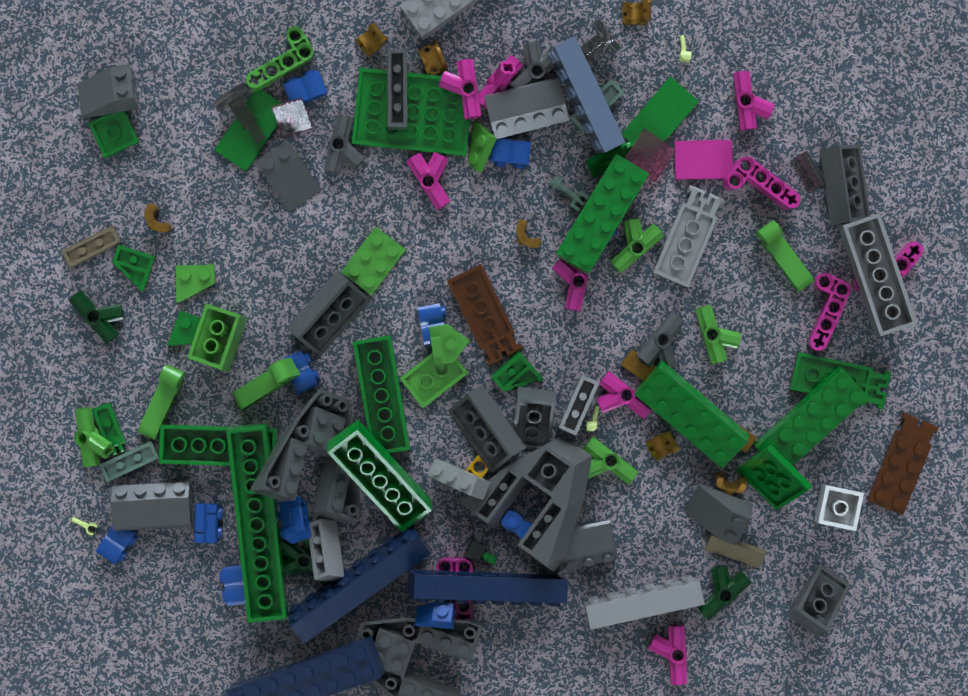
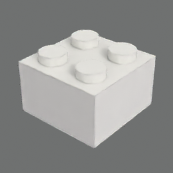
[814,484,864,531]

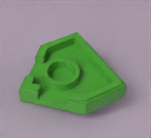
[429,324,470,365]

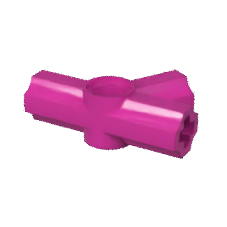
[478,55,523,110]
[439,59,482,120]
[732,71,775,131]
[406,152,451,210]
[552,259,589,312]
[597,371,652,419]
[648,625,687,685]

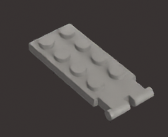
[653,185,725,288]

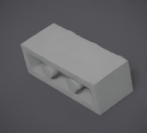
[558,375,600,436]
[428,458,491,500]
[309,519,344,582]

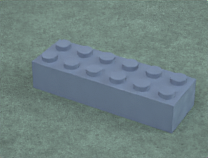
[548,36,625,153]

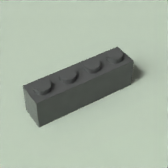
[387,49,407,130]

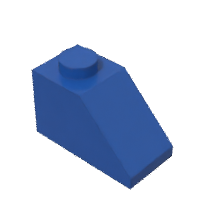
[415,602,456,629]

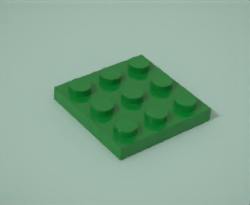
[736,444,812,511]

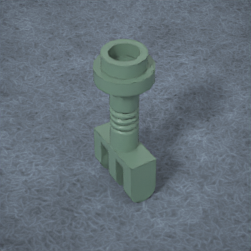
[549,175,590,213]

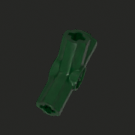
[68,290,125,344]
[281,539,325,584]
[697,565,752,620]

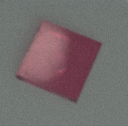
[625,129,676,182]

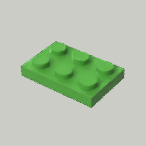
[341,227,406,295]
[400,352,468,408]

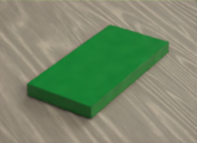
[621,77,699,160]
[214,90,289,172]

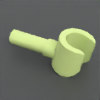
[680,35,692,63]
[586,405,600,432]
[72,517,98,535]

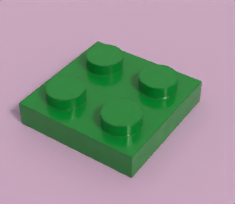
[88,111,140,159]

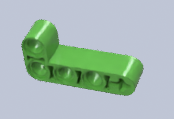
[246,26,313,92]
[754,220,814,293]
[232,358,301,411]
[138,364,187,440]

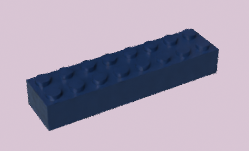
[288,524,431,644]
[407,570,568,606]
[226,636,385,696]

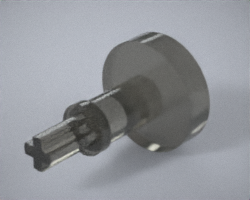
[581,17,623,62]
[213,82,267,145]

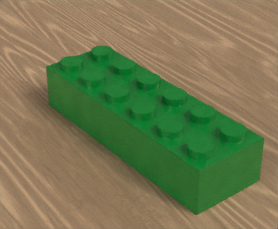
[555,154,649,275]
[353,335,411,453]
[634,360,749,468]
[754,366,869,466]
[327,420,432,532]
[159,424,279,466]

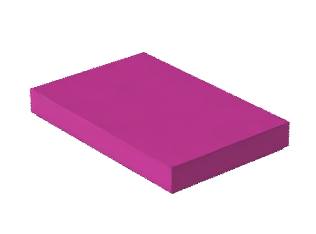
[674,140,733,180]

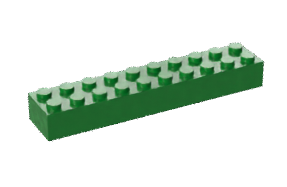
[226,423,289,623]

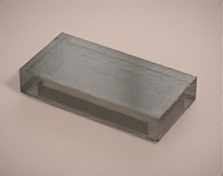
[791,151,826,193]

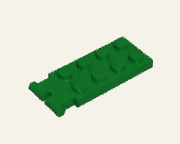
[789,352,891,409]

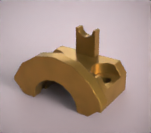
[622,0,652,26]
[355,22,389,58]
[418,40,449,75]
[144,203,173,232]
[515,219,542,248]
[645,430,681,461]
[714,471,748,496]

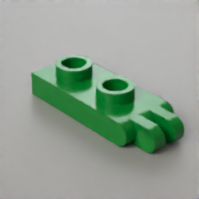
[585,141,637,178]
[92,402,126,456]

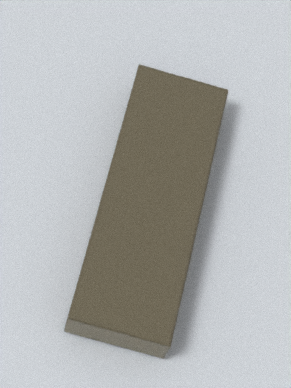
[61,225,122,268]
[705,533,766,568]

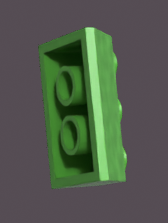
[187,303,248,372]

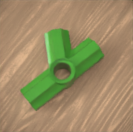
[610,219,664,274]
[694,305,741,364]
[74,407,115,467]
[583,436,638,485]

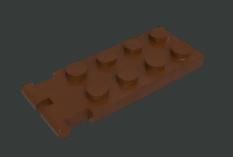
[447,264,523,367]
[867,412,939,515]

